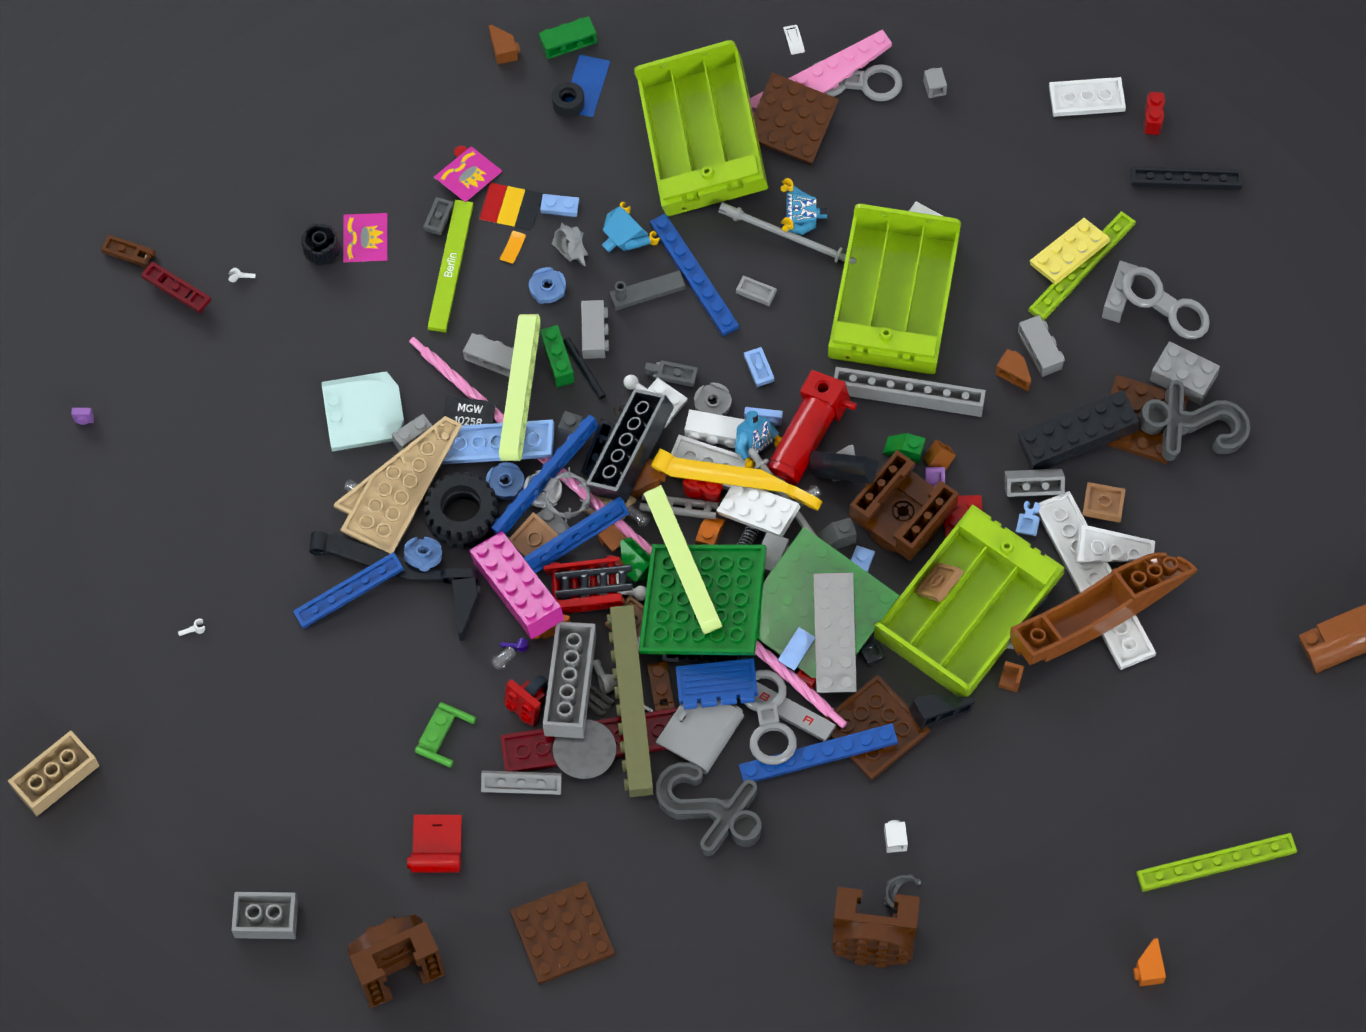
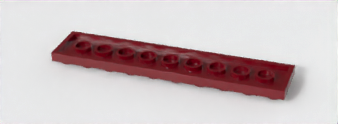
[500,708,686,772]

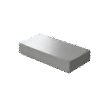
[736,275,777,306]

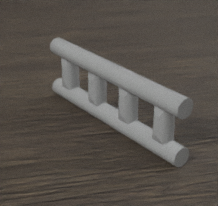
[639,493,719,520]

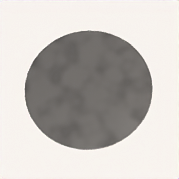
[553,720,616,779]

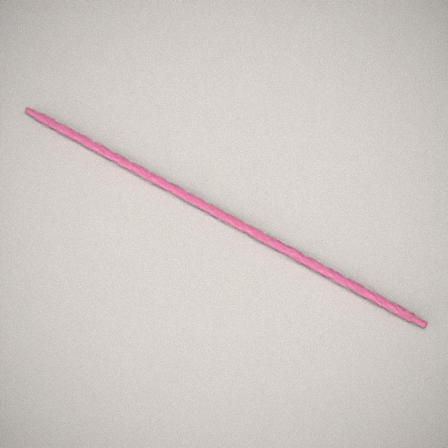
[409,337,847,728]

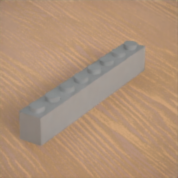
[834,367,986,417]

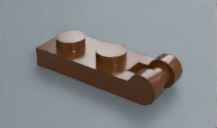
[101,234,156,269]
[647,661,675,711]

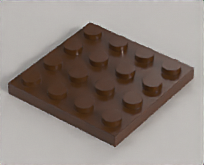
[754,72,839,165]
[1105,375,1189,464]
[824,675,930,781]
[510,881,615,985]

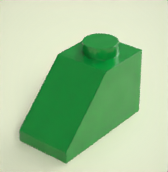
[883,433,926,465]
[620,537,651,582]

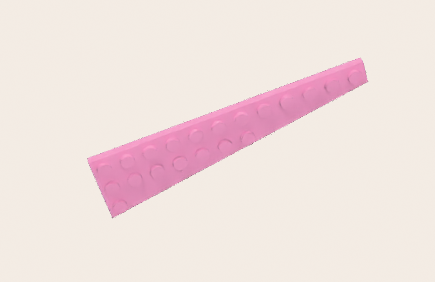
[750,29,892,116]

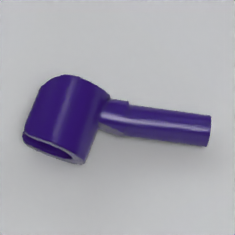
[500,638,529,652]

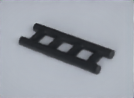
[555,564,633,598]

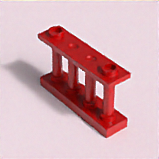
[544,555,625,614]

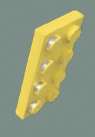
[1030,218,1110,285]

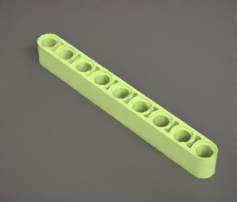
[499,314,540,461]
[644,485,723,635]

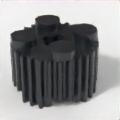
[301,223,340,266]

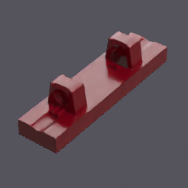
[141,261,212,314]

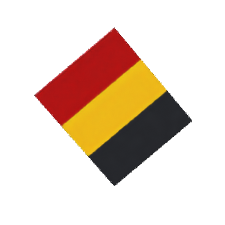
[479,183,543,230]

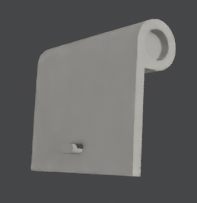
[656,700,744,774]

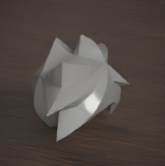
[552,223,588,267]

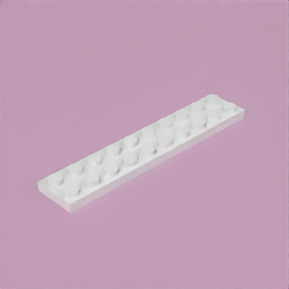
[1037,491,1156,670]

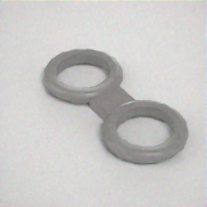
[812,61,903,102]
[1122,267,1210,339]
[744,670,797,765]

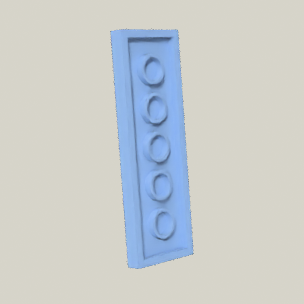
[442,420,554,464]

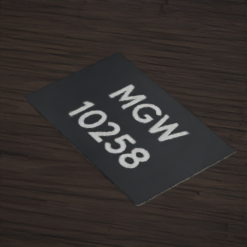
[443,396,496,425]

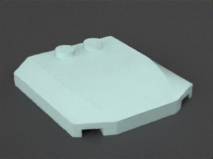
[322,371,404,451]

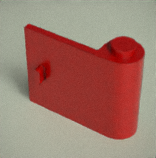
[407,815,462,873]

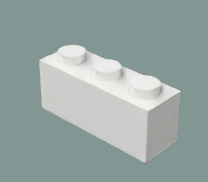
[685,409,745,448]

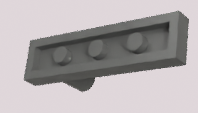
[609,270,686,311]

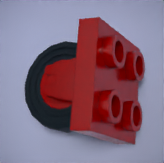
[504,676,548,727]

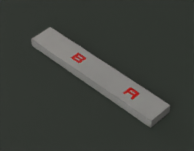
[754,682,836,742]

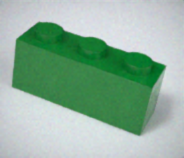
[539,16,597,59]
[540,325,574,388]

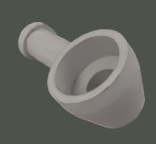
[593,660,618,694]

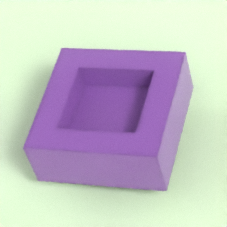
[71,408,94,425]
[925,467,945,487]

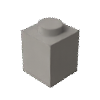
[923,67,947,98]

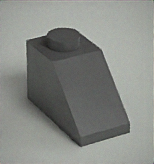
[553,411,583,453]
[816,517,857,550]

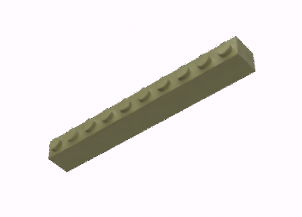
[607,605,653,797]

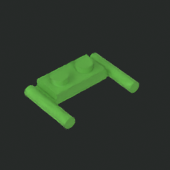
[415,702,477,768]

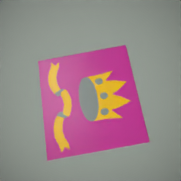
[434,146,502,202]
[343,213,387,262]

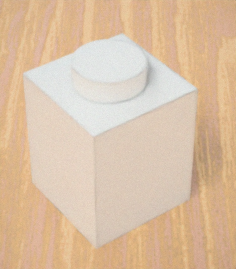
[884,820,908,853]

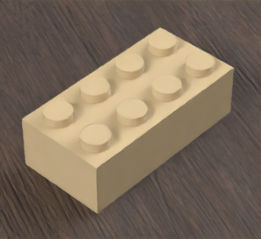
[8,731,99,816]

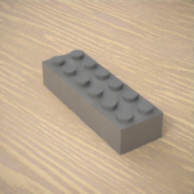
[814,573,857,693]
[543,622,597,739]

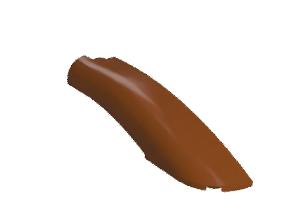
[1010,553,1198,665]
[1299,604,1366,673]

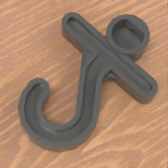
[1137,380,1251,461]
[656,763,762,856]

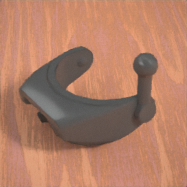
[884,874,922,910]

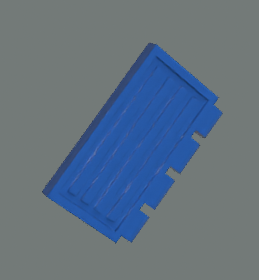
[676,658,758,710]

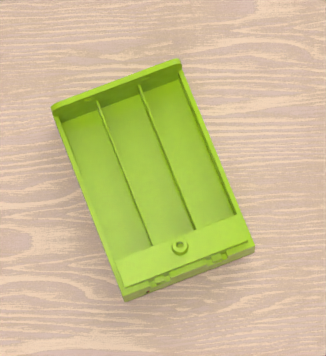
[634,40,768,216]
[828,204,961,375]
[873,504,1064,697]

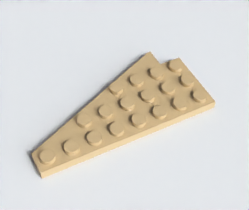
[334,416,462,554]

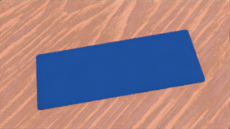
[565,55,610,117]

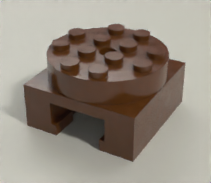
[849,450,959,561]
[831,887,920,968]
[347,914,446,1009]

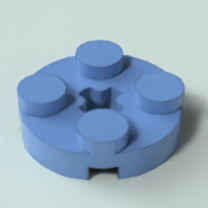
[529,267,566,304]
[486,462,525,500]
[403,537,442,571]

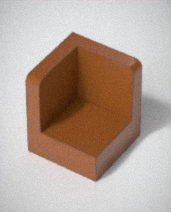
[924,439,956,471]
[598,524,626,552]
[998,661,1024,692]

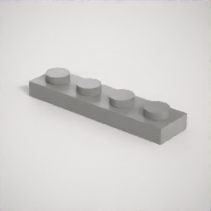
[481,771,562,795]

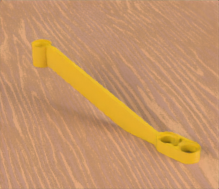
[650,449,822,511]

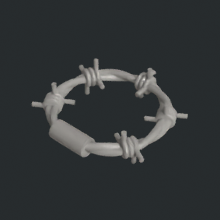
[542,467,592,523]

